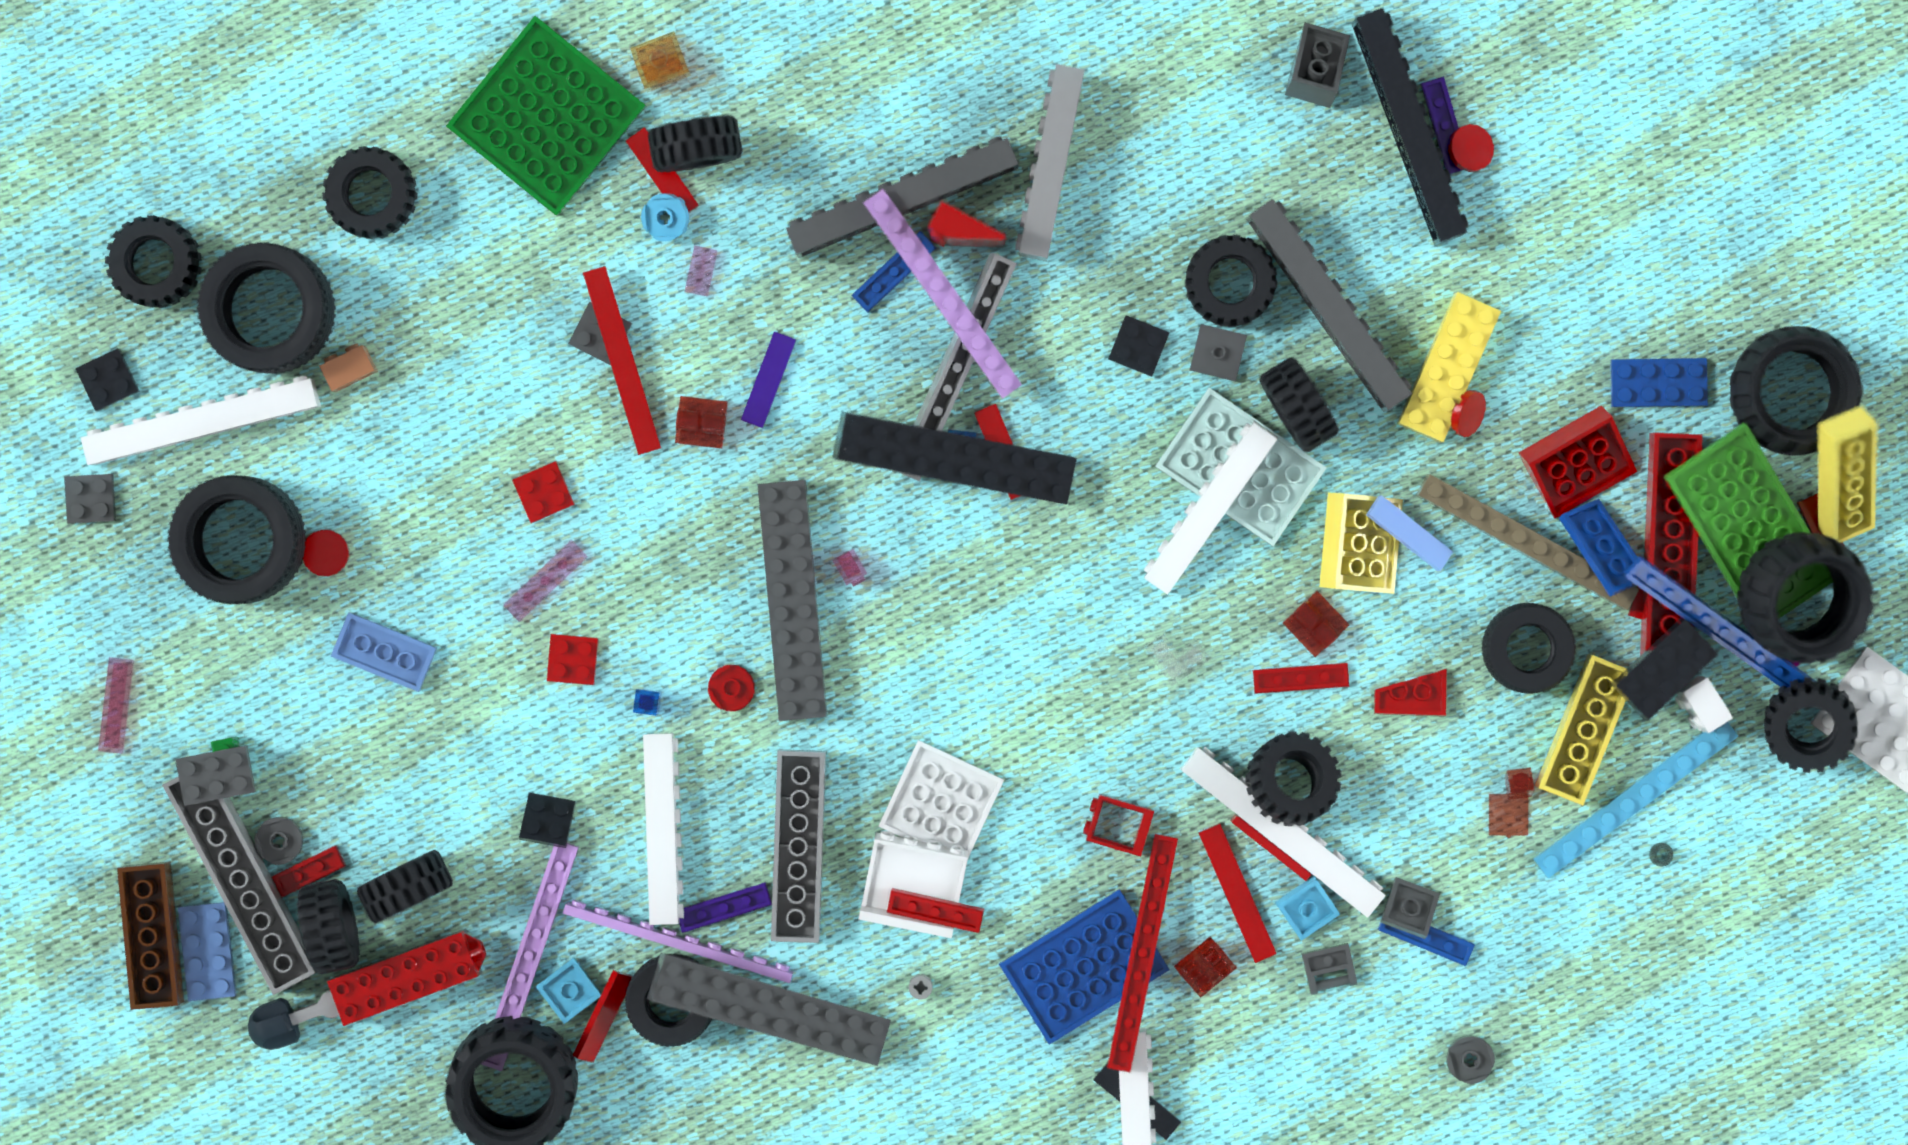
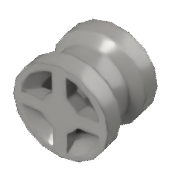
[909,974,933,1000]

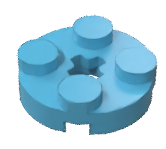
[641,193,689,241]

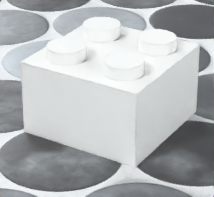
[1675,676,1733,733]

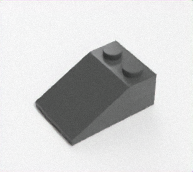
[1285,22,1350,108]

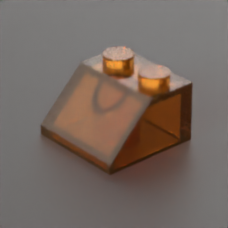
[630,31,691,92]

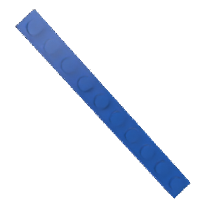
[1624,556,1817,687]

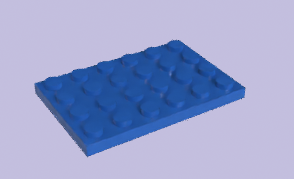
[999,889,1170,1045]

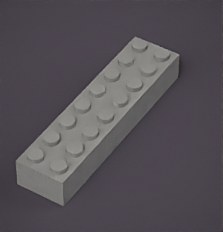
[1015,64,1085,262]
[771,749,826,943]

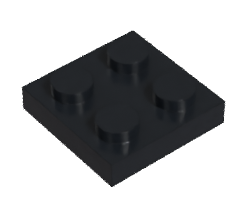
[1108,315,1169,377]
[75,348,140,411]
[519,793,576,848]

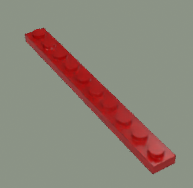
[1107,834,1178,1073]

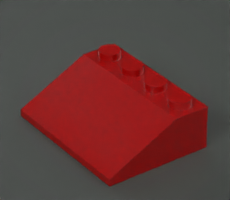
[928,201,1006,248]
[1518,406,1637,519]

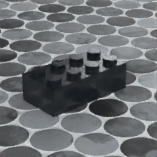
[1610,619,1718,720]

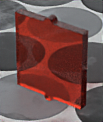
[1489,791,1528,838]

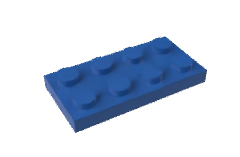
[1610,358,1708,407]
[1559,499,1638,597]

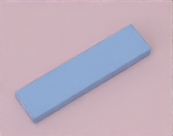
[1366,495,1453,571]

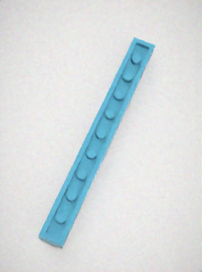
[1533,722,1739,878]

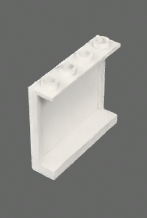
[858,831,969,939]

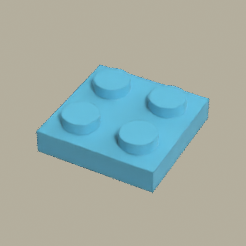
[1275,876,1340,941]
[535,957,602,1024]

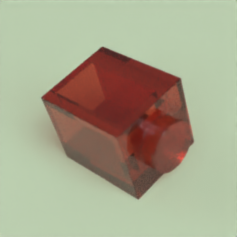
[1504,767,1535,800]

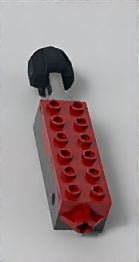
[247,929,486,1050]

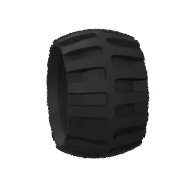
[1729,326,1863,456]
[1737,532,1874,663]

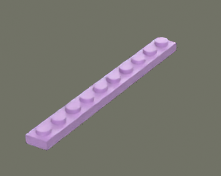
[863,189,1022,399]
[481,843,579,1071]
[563,900,794,983]

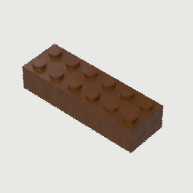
[117,861,184,1010]

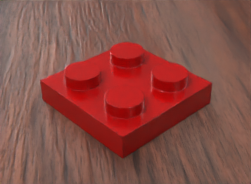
[512,461,575,523]
[547,634,599,685]

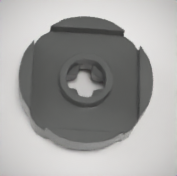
[254,817,303,865]
[1446,1035,1495,1084]

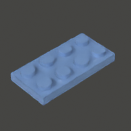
[331,612,437,692]
[178,902,237,1001]

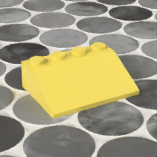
[1319,492,1403,594]

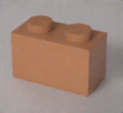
[319,343,378,392]

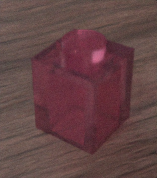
[832,549,868,587]

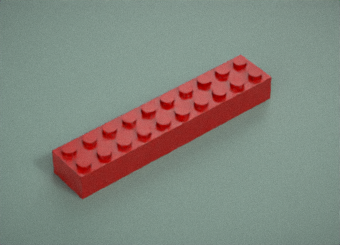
[1640,433,1703,656]

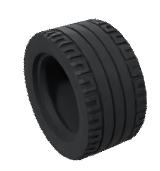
[197,242,336,374]
[167,475,306,604]

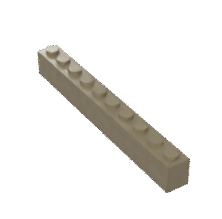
[1415,474,1639,610]

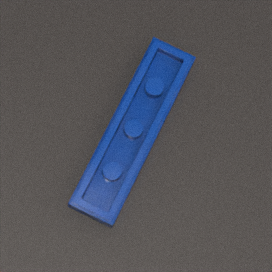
[851,230,937,313]
[1378,923,1475,966]

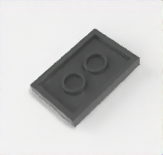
[175,745,256,806]

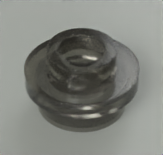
[1649,843,1673,867]

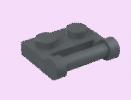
[1301,943,1357,995]

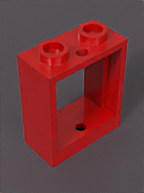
[1083,793,1154,857]

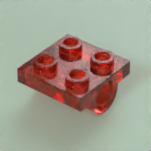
[675,396,728,449]
[1282,590,1349,657]
[1174,936,1237,998]

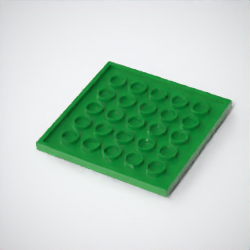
[446,16,646,216]

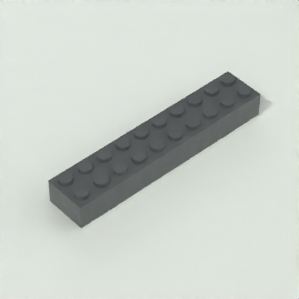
[786,136,1018,258]
[1246,198,1412,412]
[757,480,827,721]
[647,953,891,1066]

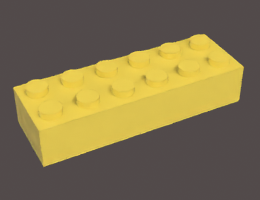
[1397,292,1501,443]
[1818,406,1877,543]
[1535,654,1626,805]

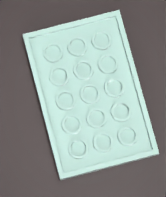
[1155,388,1327,546]

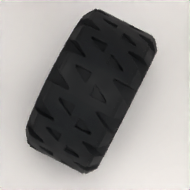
[445,1016,578,1145]

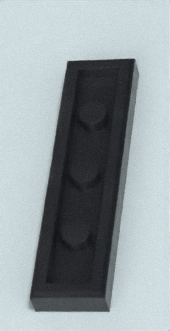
[1093,1062,1181,1140]

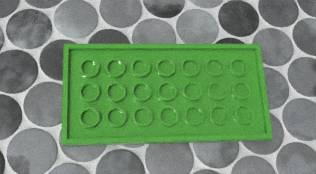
[1664,423,1833,619]

